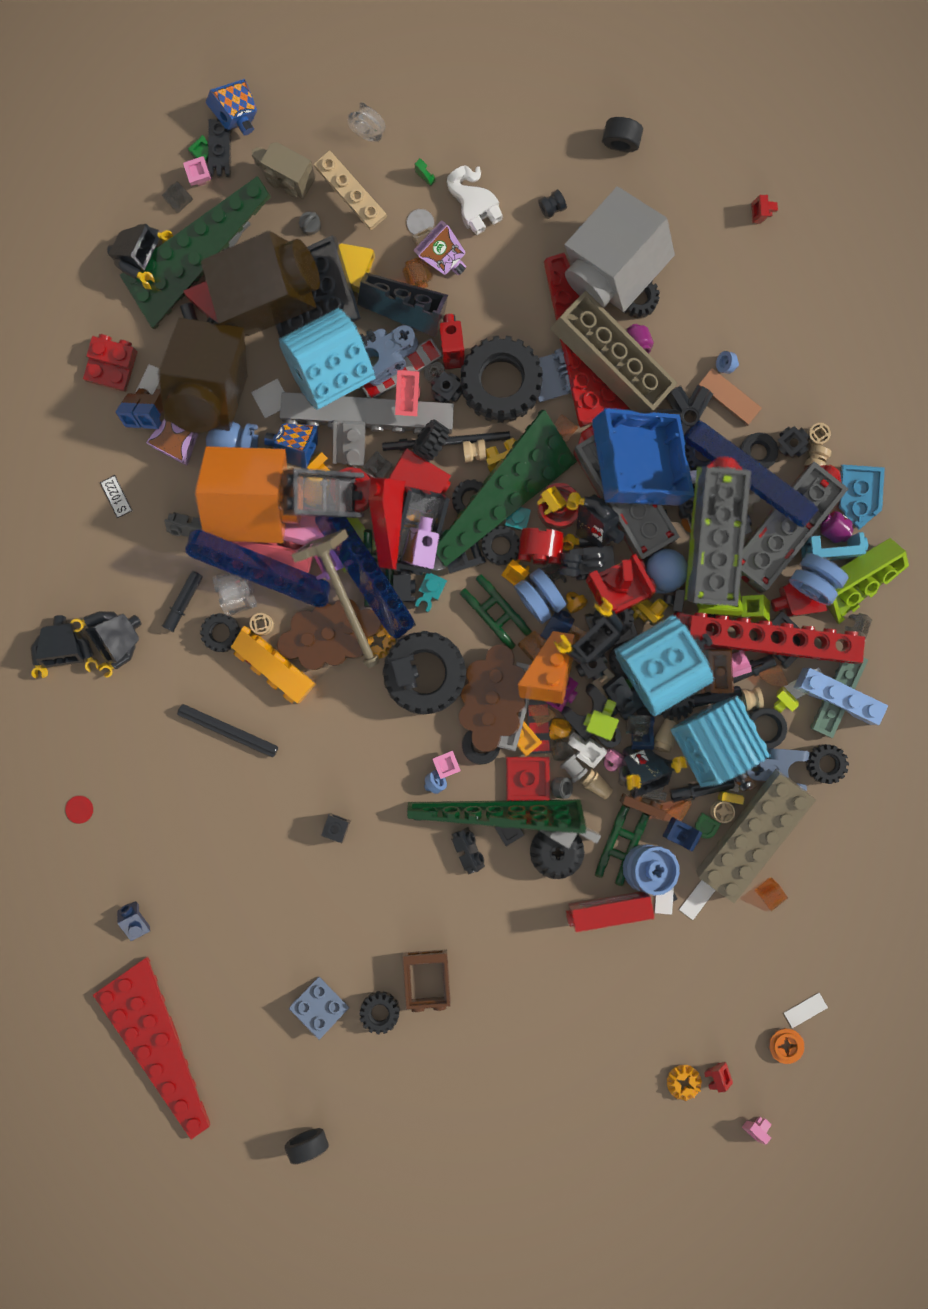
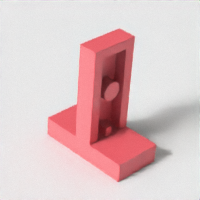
[395,370,421,416]

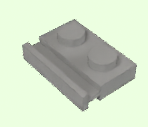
[333,420,366,466]

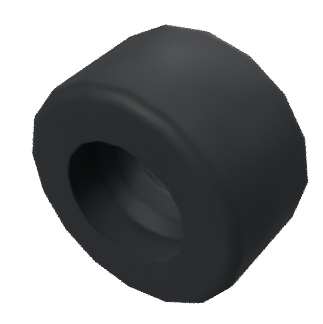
[602,117,643,153]

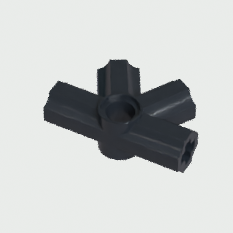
[657,385,714,445]

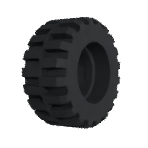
[461,335,543,423]
[383,631,466,714]

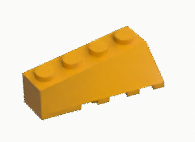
[231,626,316,704]

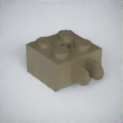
[252,142,316,199]

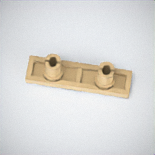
[314,150,387,231]

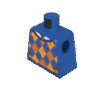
[206,79,257,136]
[264,423,318,468]

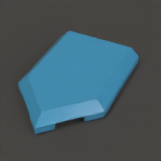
[839,465,885,530]

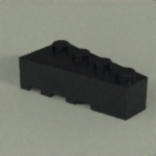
[357,272,448,337]

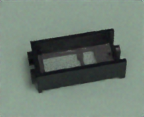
[281,468,364,518]
[393,486,450,575]

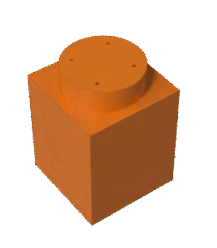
[195,446,303,543]

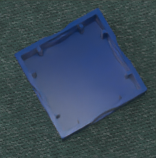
[592,408,695,506]

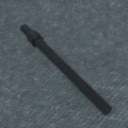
[382,431,510,452]

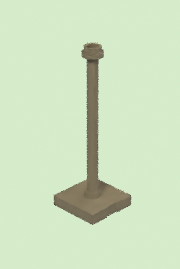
[292,529,379,668]

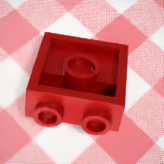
[83,334,138,392]

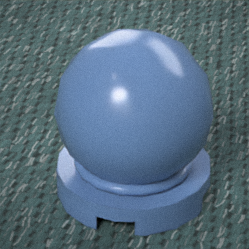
[206,422,258,448]
[644,549,688,594]

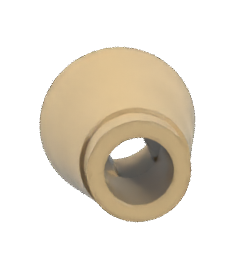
[654,719,677,753]
[580,769,613,799]

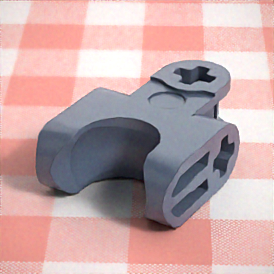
[365,325,419,386]
[745,748,810,791]

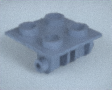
[538,348,572,402]
[288,977,349,1040]

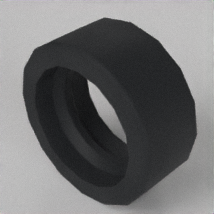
[748,708,788,749]
[285,1128,329,1164]

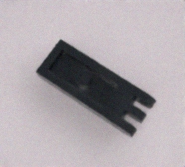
[208,119,231,177]

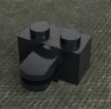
[568,545,615,581]

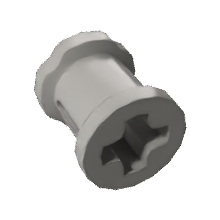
[560,754,588,783]

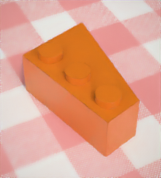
[518,631,575,704]

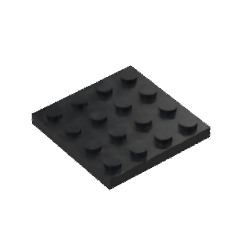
[276,235,361,338]

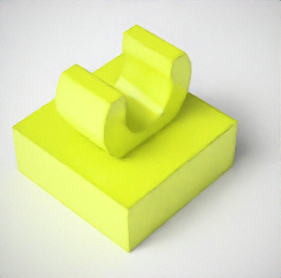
[773,686,799,713]

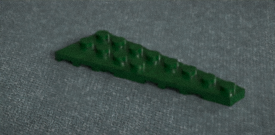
[120,176,271,329]
[436,410,577,567]
[407,799,586,834]

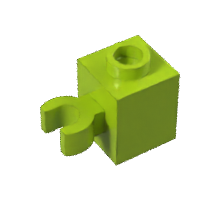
[729,595,770,623]
[583,699,619,741]

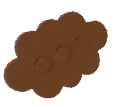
[277,599,382,670]
[459,645,526,752]

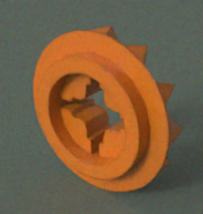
[768,1028,804,1064]

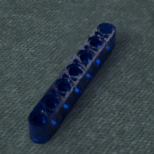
[684,420,818,528]
[315,503,414,638]
[185,530,331,607]

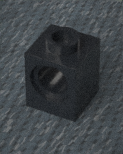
[321,813,351,843]

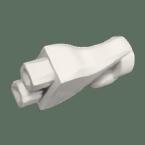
[447,165,502,235]

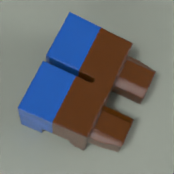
[115,388,164,429]

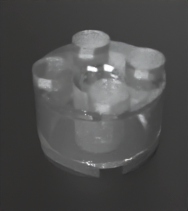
[213,566,257,616]

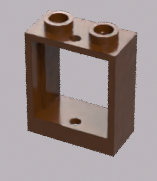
[403,949,451,1012]

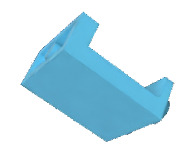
[801,532,868,561]

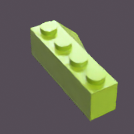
[826,538,909,624]

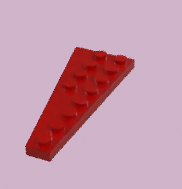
[544,252,630,428]

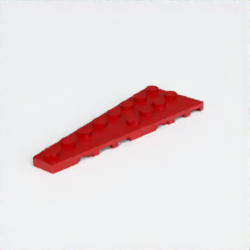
[93,956,211,1140]

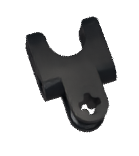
[560,683,622,747]

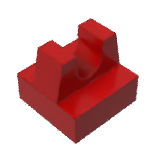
[751,195,778,224]
[704,1062,733,1093]

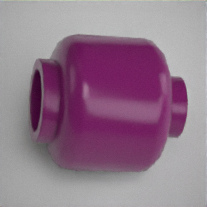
[626,324,654,354]
[820,511,853,543]

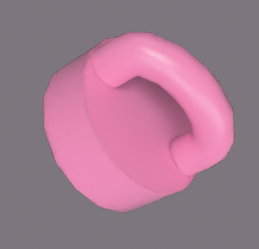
[604,748,625,772]

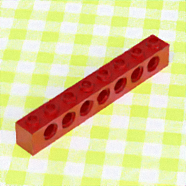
[686,613,865,664]

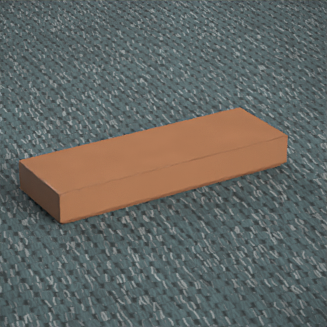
[699,368,762,426]

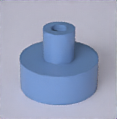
[716,351,739,374]
[424,770,447,794]

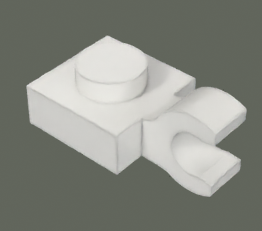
[568,732,607,769]

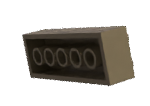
[550,291,678,414]
[696,769,816,903]

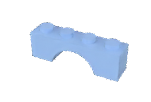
[793,668,888,725]

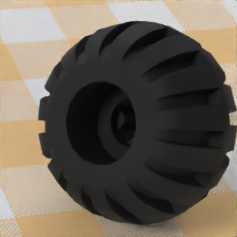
[530,831,585,879]

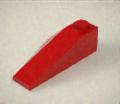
[369,477,405,569]

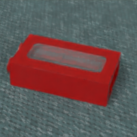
[566,891,655,932]

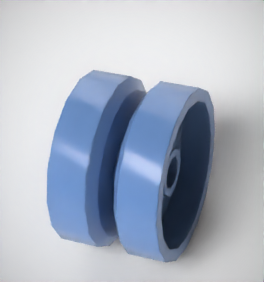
[789,553,848,605]
[514,568,567,624]
[623,844,680,895]

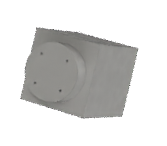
[564,186,675,312]

